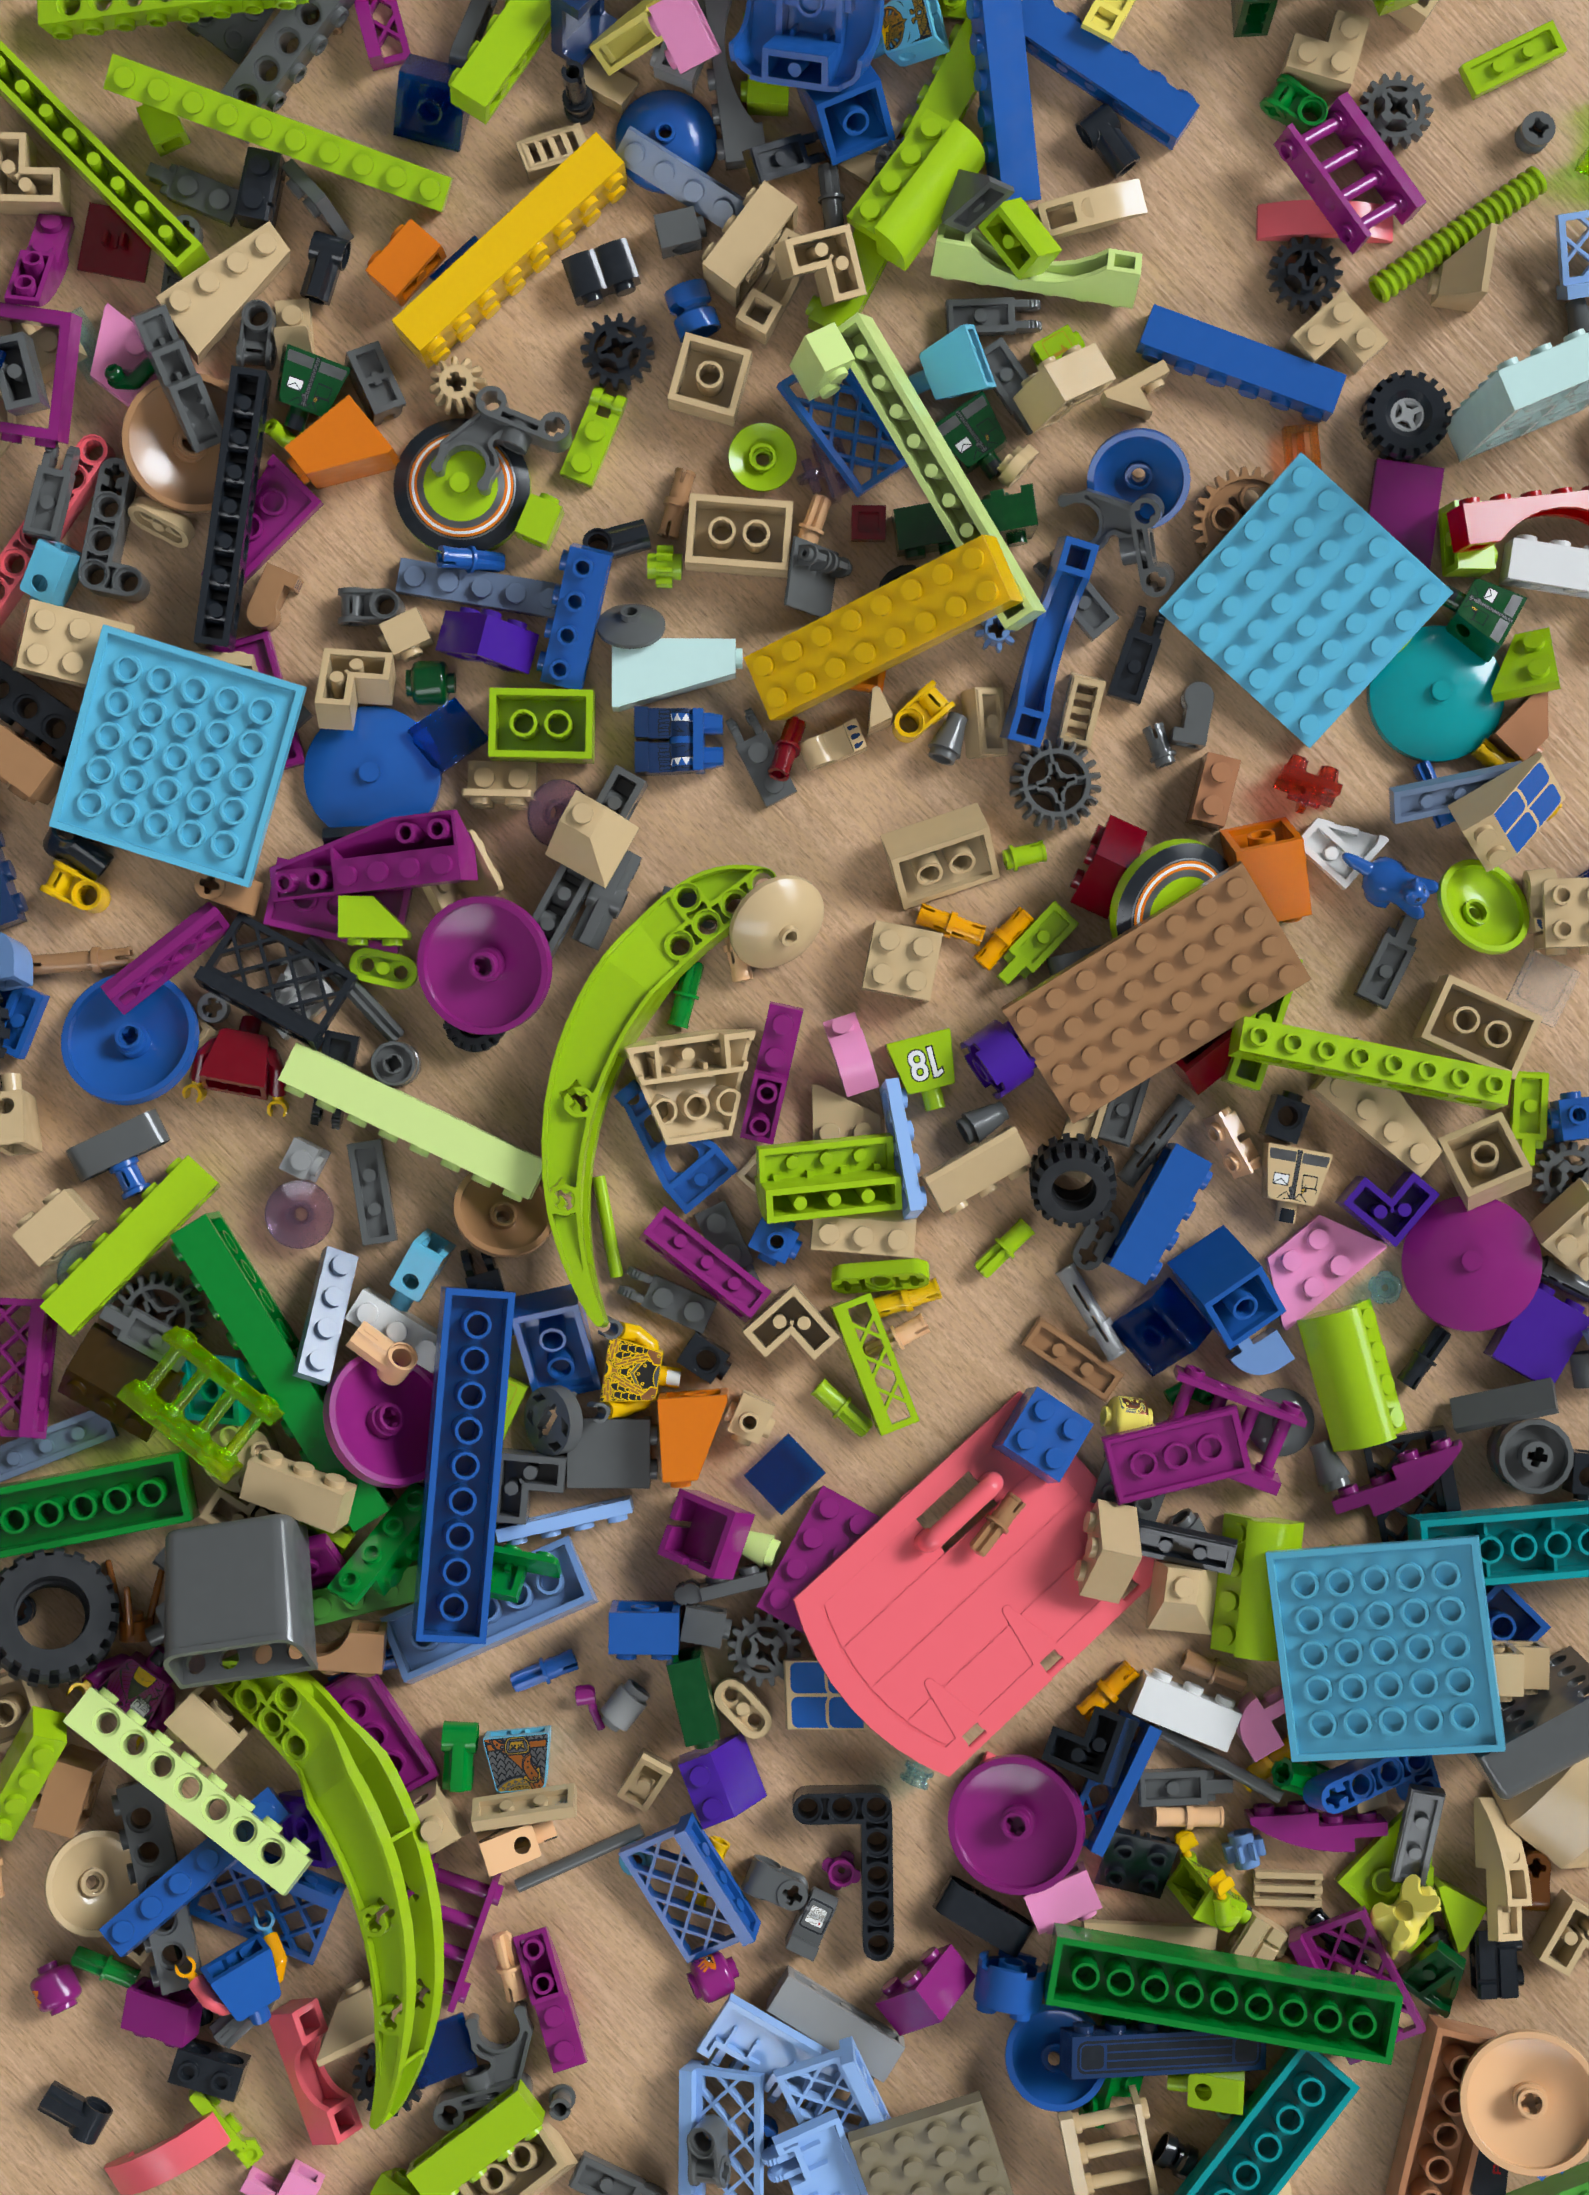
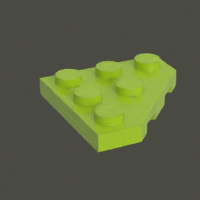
[1335,1808,1434,1954]

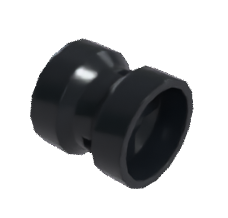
[1152,2132,1199,2180]

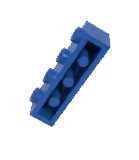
[536,543,614,689]

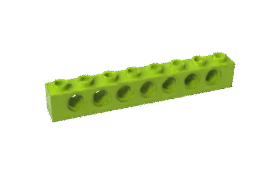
[37,0,309,40]
[1228,1016,1513,1110]

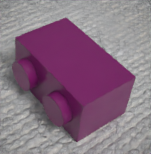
[121,1976,203,2048]

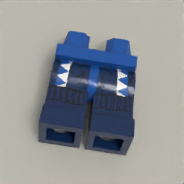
[634,706,724,776]

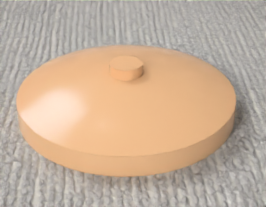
[1459,2029,1589,2177]

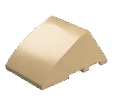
[624,1029,756,1146]
[1487,1757,1589,1869]

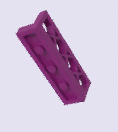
[354,0,413,71]
[100,901,230,1015]
[639,1206,772,1323]

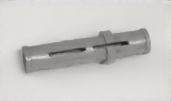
[1055,1263,1127,1362]

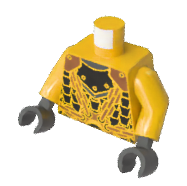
[587,1315,682,1423]

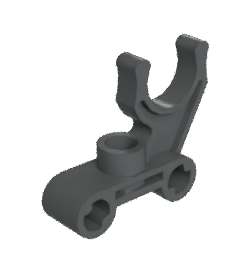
[431,386,573,496]
[1058,488,1175,597]
[433,2000,534,2131]

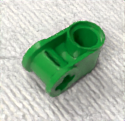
[1260,73,1328,135]

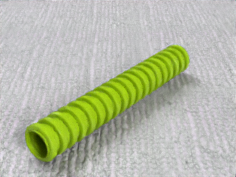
[1368,166,1547,303]

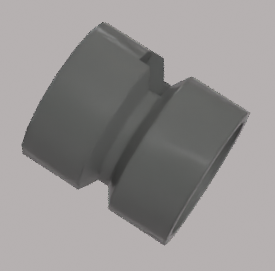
[371,1041,421,1086]

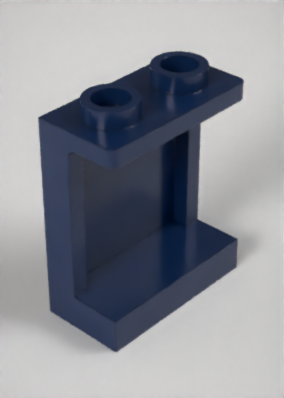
[551,0,618,65]

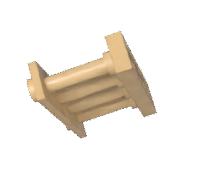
[1057,2085,1165,2195]

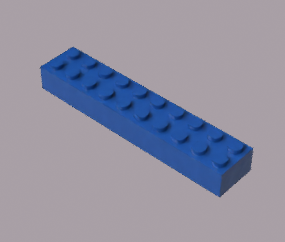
[411,1286,516,1644]

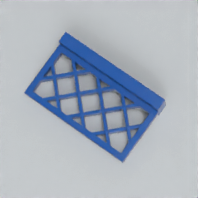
[776,368,909,498]
[618,1812,761,1964]
[189,1851,346,1966]

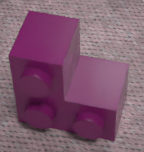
[875,1944,976,2036]

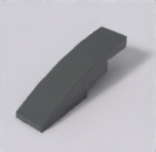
[130,303,223,453]

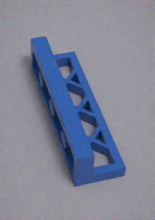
[1078,1709,1162,1857]

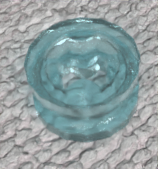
[900,1760,934,1790]

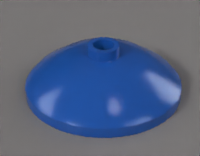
[615,90,717,194]
[1087,428,1191,529]
[1005,2004,1105,2112]

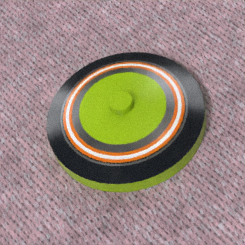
[393,418,531,552]
[1109,838,1229,938]

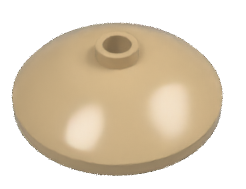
[729,875,824,968]
[44,1830,149,1937]

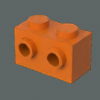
[365,219,447,307]

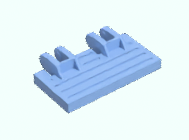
[696,1993,839,2114]
[761,2109,868,2195]

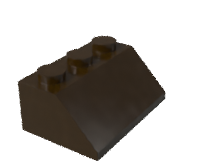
[57,1322,186,1442]

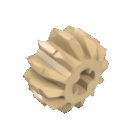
[429,356,488,416]

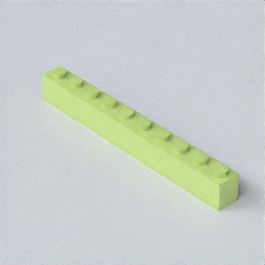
[838,312,1046,631]

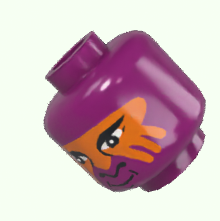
[686,1951,739,2003]
[30,1960,82,2016]

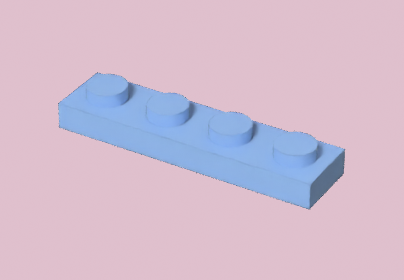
[879,1078,927,1220]
[495,1495,634,1546]

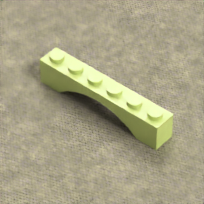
[930,222,1143,309]

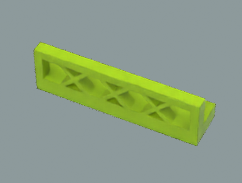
[829,1292,920,1436]

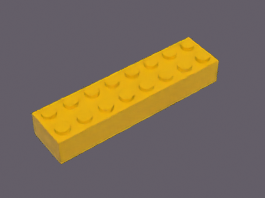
[392,132,628,369]
[743,535,1024,721]

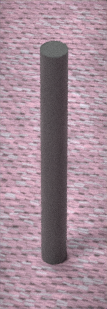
[1158,1726,1284,1803]
[514,1824,645,1893]

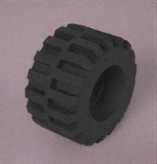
[1029,1133,1117,1228]

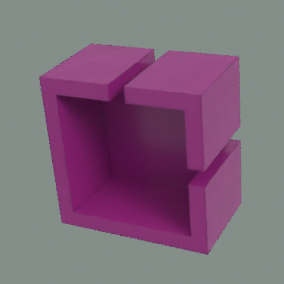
[657,1488,755,1580]

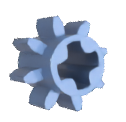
[975,615,1015,653]
[1221,1828,1266,1870]

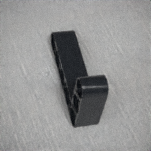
[792,1784,894,1962]

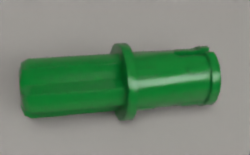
[667,962,704,1029]
[70,1946,141,1988]

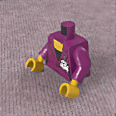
[66,1645,176,1751]

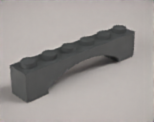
[697,0,765,171]

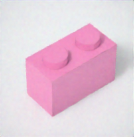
[648,0,722,74]
[1023,1861,1102,1935]

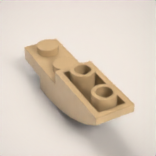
[1031,179,1148,240]
[1474,1797,1532,1942]

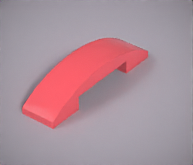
[1256,200,1393,244]
[104,2112,231,2195]

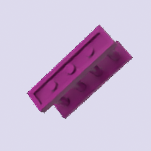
[1274,92,1427,255]
[1167,1364,1308,1496]
[407,1852,504,2013]

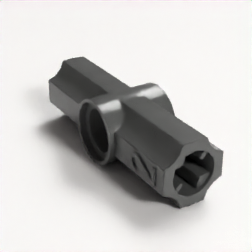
[571,850,642,951]

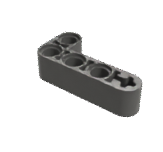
[78,457,150,602]

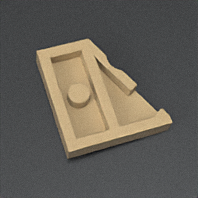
[812,1084,881,1140]

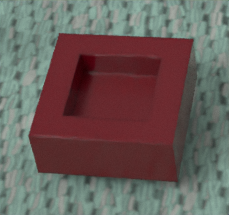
[851,505,886,542]

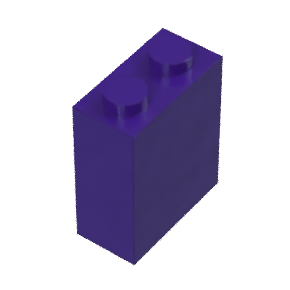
[1483,1282,1589,1385]

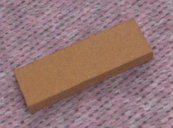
[1020,1316,1124,1402]

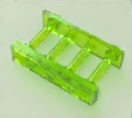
[116,1326,285,1485]

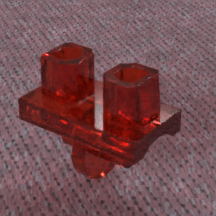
[1273,754,1343,814]

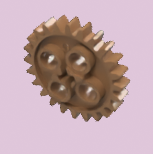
[1191,466,1274,557]

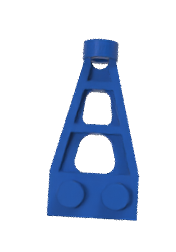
[614,1079,738,1214]

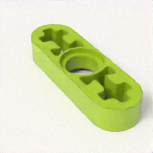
[831,1258,930,1294]

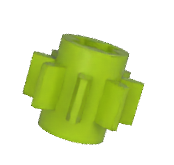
[647,545,682,588]

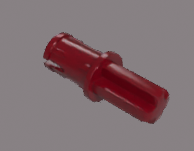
[768,716,806,782]

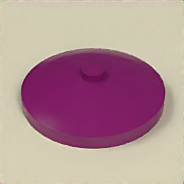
[417,895,553,1035]
[1401,1196,1542,1333]
[323,1356,434,1488]
[948,1754,1085,1895]

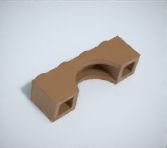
[255,1620,388,1677]

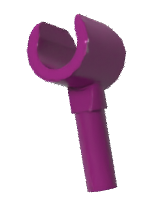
[575,1684,605,1731]

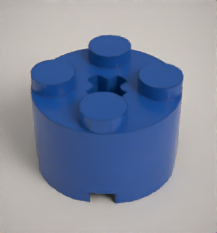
[973,1949,1047,2022]

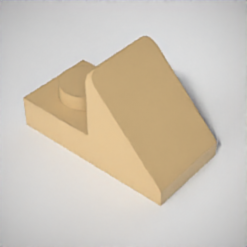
[273,298,315,363]
[1100,359,1170,420]
[617,1748,674,1812]

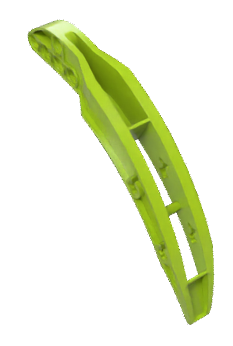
[541,865,776,1328]
[213,1653,444,2130]

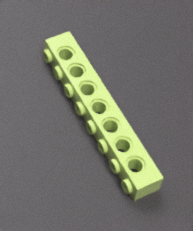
[63,1687,313,1896]

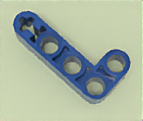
[1303,1755,1441,1814]

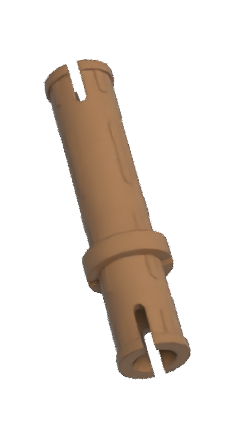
[31,946,134,977]

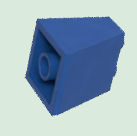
[797,65,896,166]
[1167,1225,1286,1350]

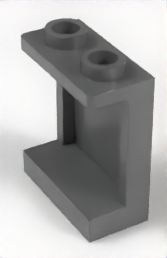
[567,1415,658,1489]

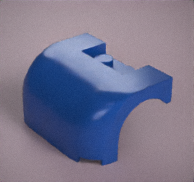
[729,0,884,92]

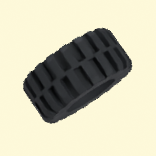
[0,1548,120,1688]

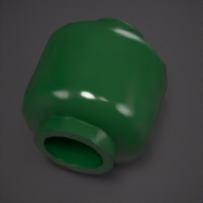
[405,661,456,705]

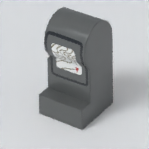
[1168,682,1214,750]
[785,1886,839,1962]

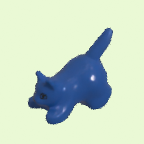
[1342,853,1439,920]

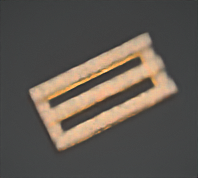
[1282,423,1322,471]

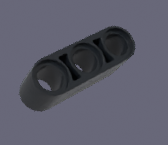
[932,1875,1035,1957]

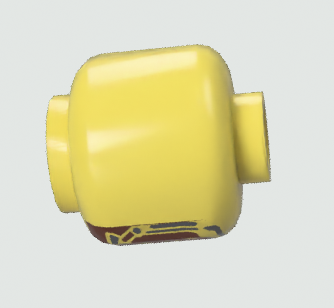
[1100,1396,1153,1435]

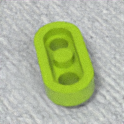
[349,947,418,990]

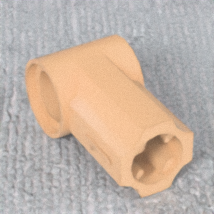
[345,1320,418,1385]

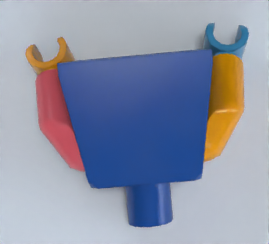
[175,1910,287,2026]

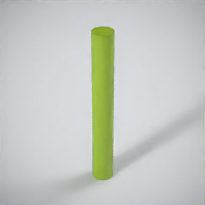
[592,1175,624,1278]

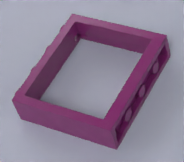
[0,302,82,448]

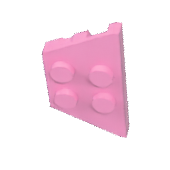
[90,303,198,407]
[1265,1214,1387,1331]

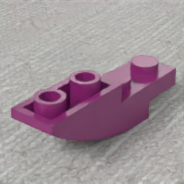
[4,213,75,307]
[740,1001,804,1145]
[1332,1437,1463,1517]
[1244,1800,1389,1852]
[513,1926,588,2074]

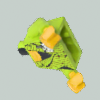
[1166,1829,1252,1933]

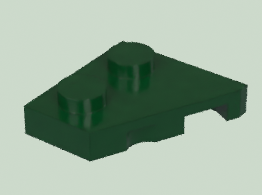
[1397,1940,1466,2019]

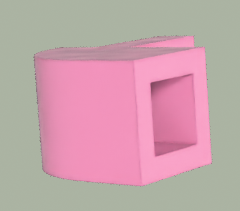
[823,1012,879,1097]
[1236,1686,1285,1762]
[240,2159,325,2195]

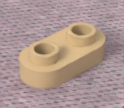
[997,444,1039,488]
[128,496,195,548]
[714,1677,772,1739]

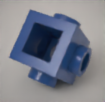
[1547,1091,1589,1143]
[748,1217,803,1267]

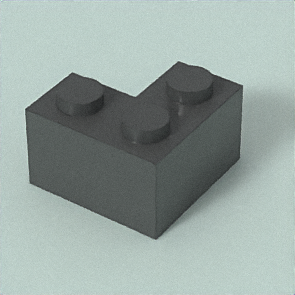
[0,331,50,416]
[496,1448,567,1525]

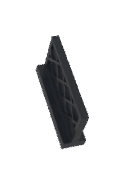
[194,912,358,1051]
[1363,1425,1461,1542]

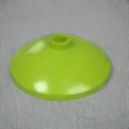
[1437,859,1530,955]

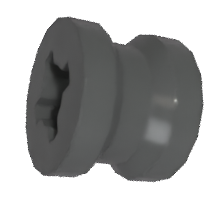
[1515,111,1556,154]

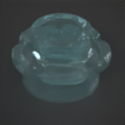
[1368,1271,1402,1304]

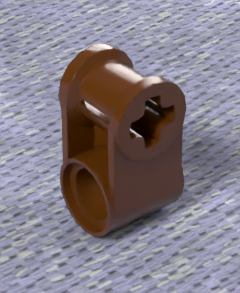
[1522,1841,1552,1912]

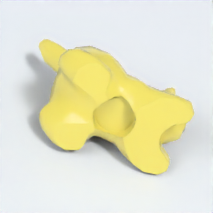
[1369,1874,1441,1961]

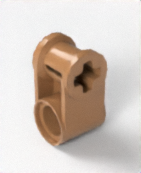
[194,873,265,916]

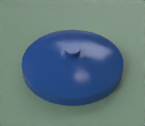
[304,706,442,828]
[61,973,200,1105]

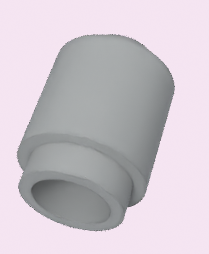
[600,1679,650,1732]

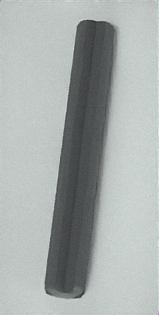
[302,935,404,1042]

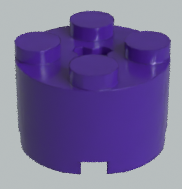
[960,1019,1037,1099]

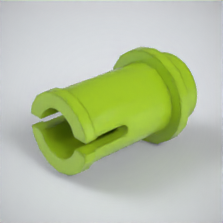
[1002,840,1047,872]

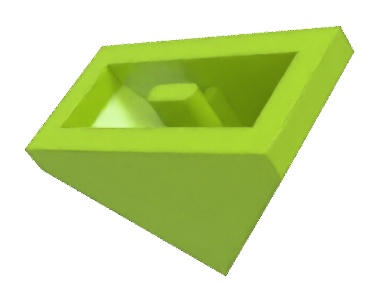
[1434,1876,1487,1953]

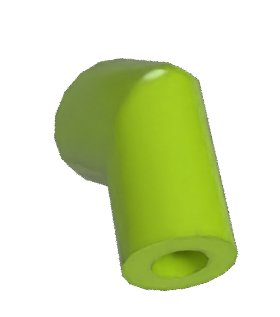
[265,418,305,447]

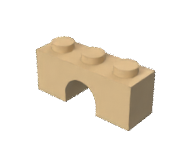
[736,228,805,346]

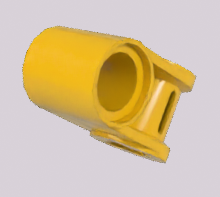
[891,680,956,743]
[39,859,111,914]

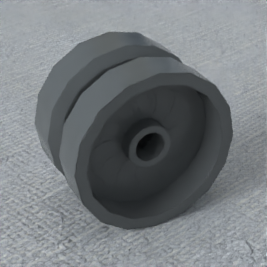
[1486,1417,1574,1494]

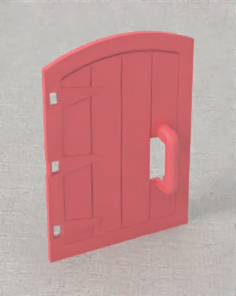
[793,1391,1160,1777]

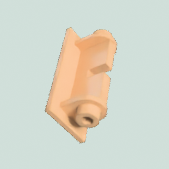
[1202,1106,1261,1179]

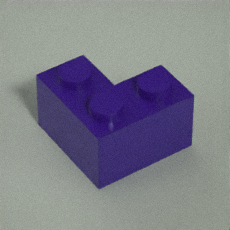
[435,607,539,674]
[1335,1171,1440,1247]

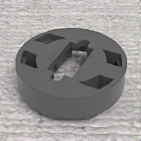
[524,1385,583,1456]

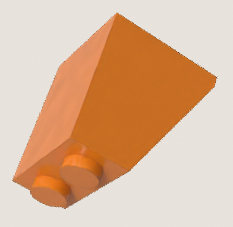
[284,395,400,490]
[1219,817,1312,923]
[657,1388,728,1488]

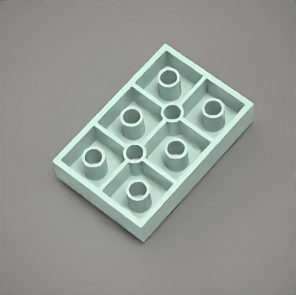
[1446,328,1589,462]

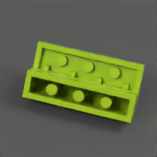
[846,108,985,271]
[755,1133,903,1224]
[1297,1298,1407,1452]
[1210,1512,1304,1661]

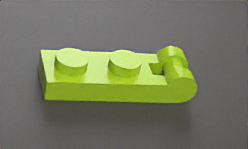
[560,385,628,489]

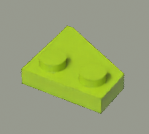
[1491,627,1561,703]

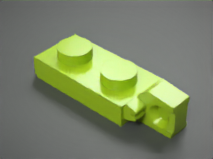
[996,900,1079,986]
[1510,1071,1549,1166]
[189,2089,264,2169]

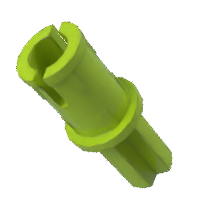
[974,1218,1036,1278]
[811,1378,873,1437]

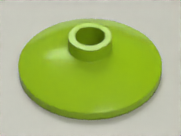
[728,423,797,492]

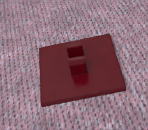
[77,202,152,283]

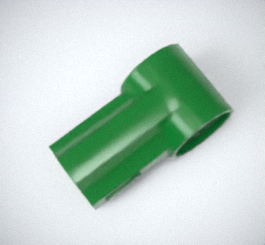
[441,1721,479,1792]
[1271,1757,1330,1797]

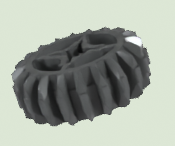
[1009,738,1101,831]
[113,1271,207,1351]

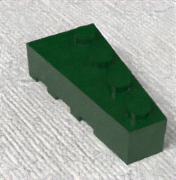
[892,483,1038,561]

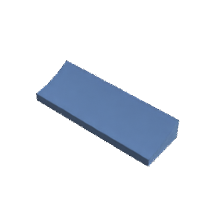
[380,1536,599,1684]

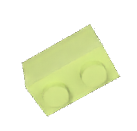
[789,322,855,401]

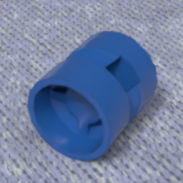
[664,279,721,343]

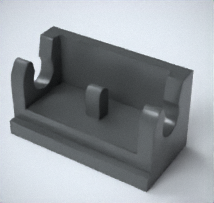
[344,341,406,426]

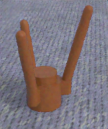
[105,1559,165,1643]

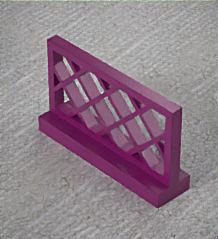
[0,1298,58,1439]
[1288,1906,1426,2065]

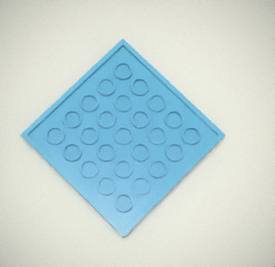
[1158,452,1454,748]
[49,624,307,888]
[1265,1535,1506,1762]

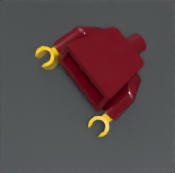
[182,1015,289,1117]

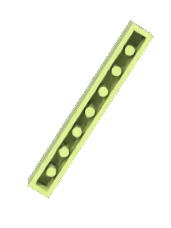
[278,1042,542,1202]

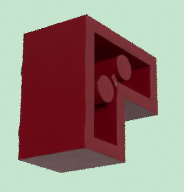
[1069,814,1147,919]

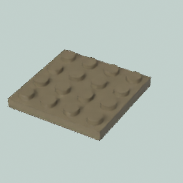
[847,2090,1014,2195]

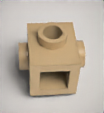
[724,1390,776,1446]

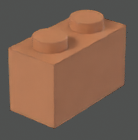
[1185,752,1241,831]

